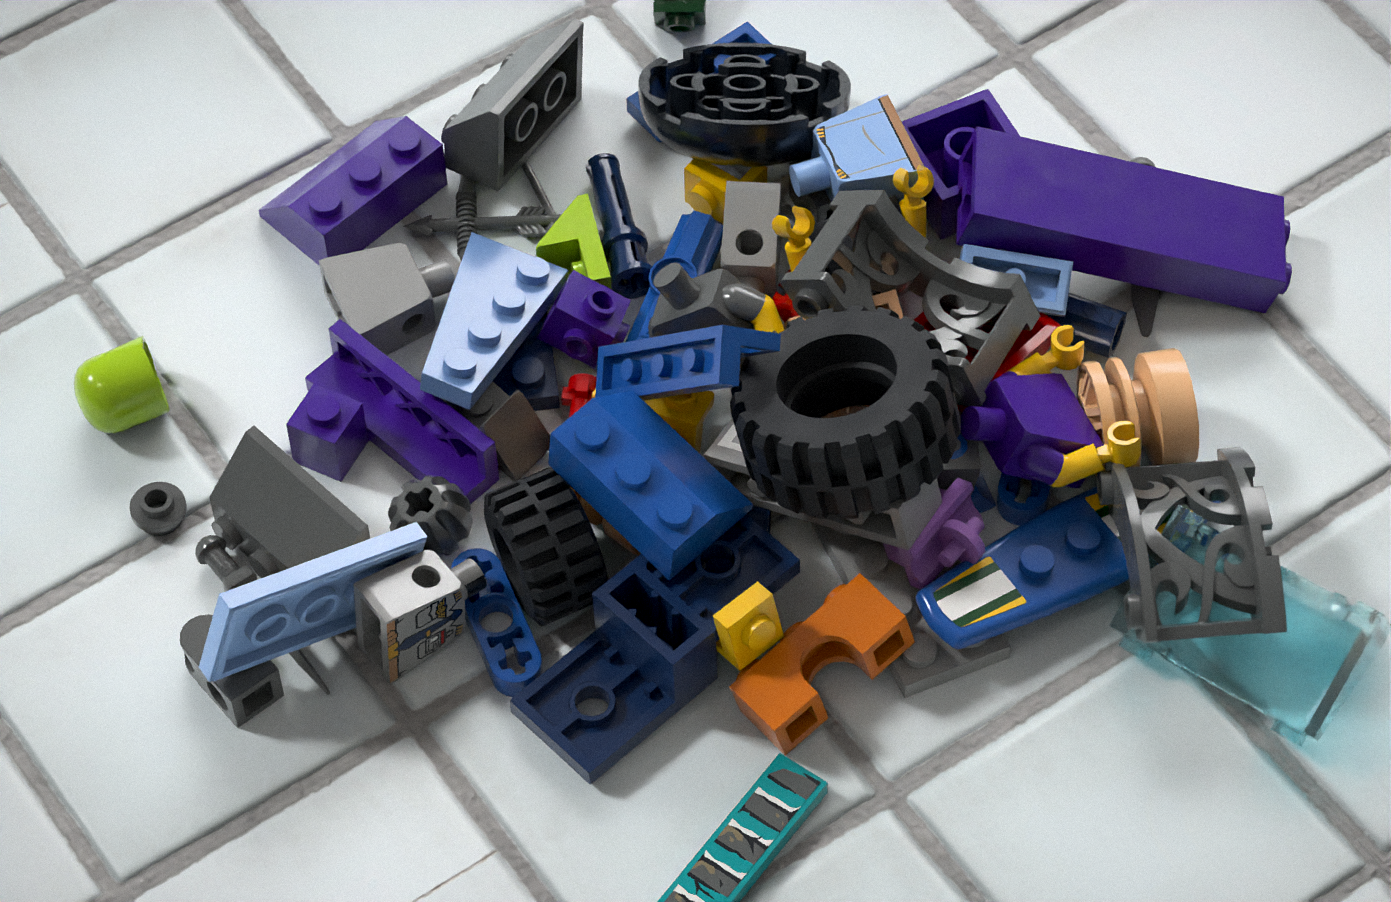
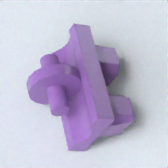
[883,478,985,589]

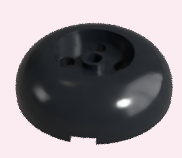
[638,43,851,167]

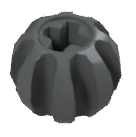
[388,475,473,556]

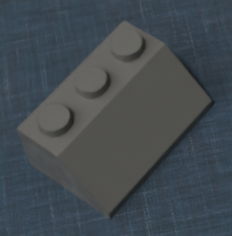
[441,19,584,192]
[209,425,370,578]

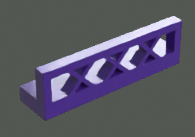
[305,319,500,505]

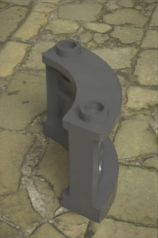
[780,190,1040,407]
[1097,447,1287,643]

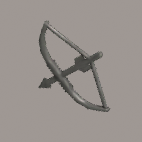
[403,160,562,261]

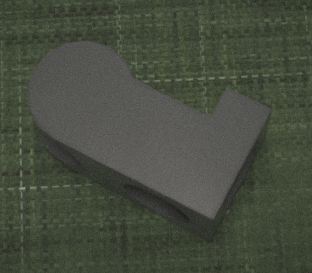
[180,614,284,728]

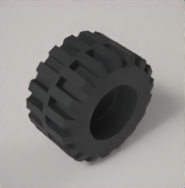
[484,467,608,626]

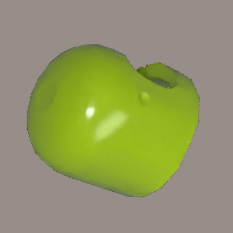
[74,336,170,433]

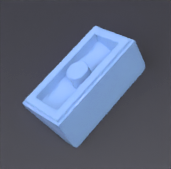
[960,244,1073,317]

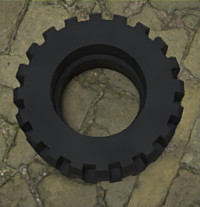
[730,306,961,520]

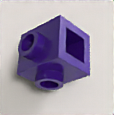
[537,270,631,369]

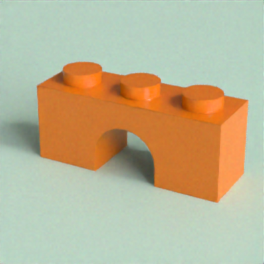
[729,573,915,756]

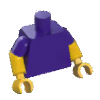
[960,325,1141,488]

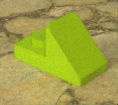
[536,194,612,290]

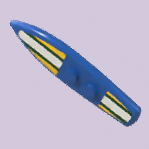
[915,486,1221,650]

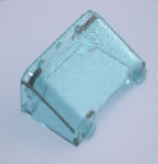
[1109,505,1391,747]

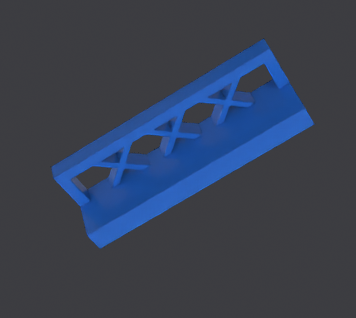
[595,325,781,401]

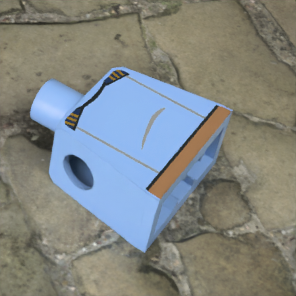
[789,94,924,202]

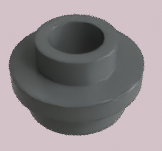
[129,482,187,536]

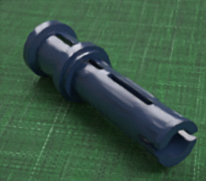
[585,153,653,299]

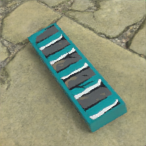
[657,753,828,902]

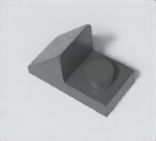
[441,381,550,482]

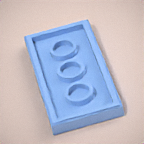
[199,522,427,682]

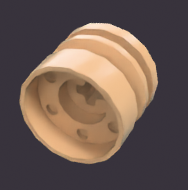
[1076,348,1199,477]

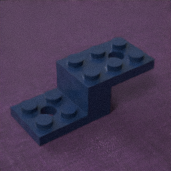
[510,514,800,785]

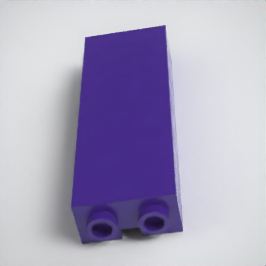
[956,126,1292,313]

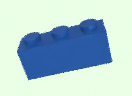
[548,390,753,581]

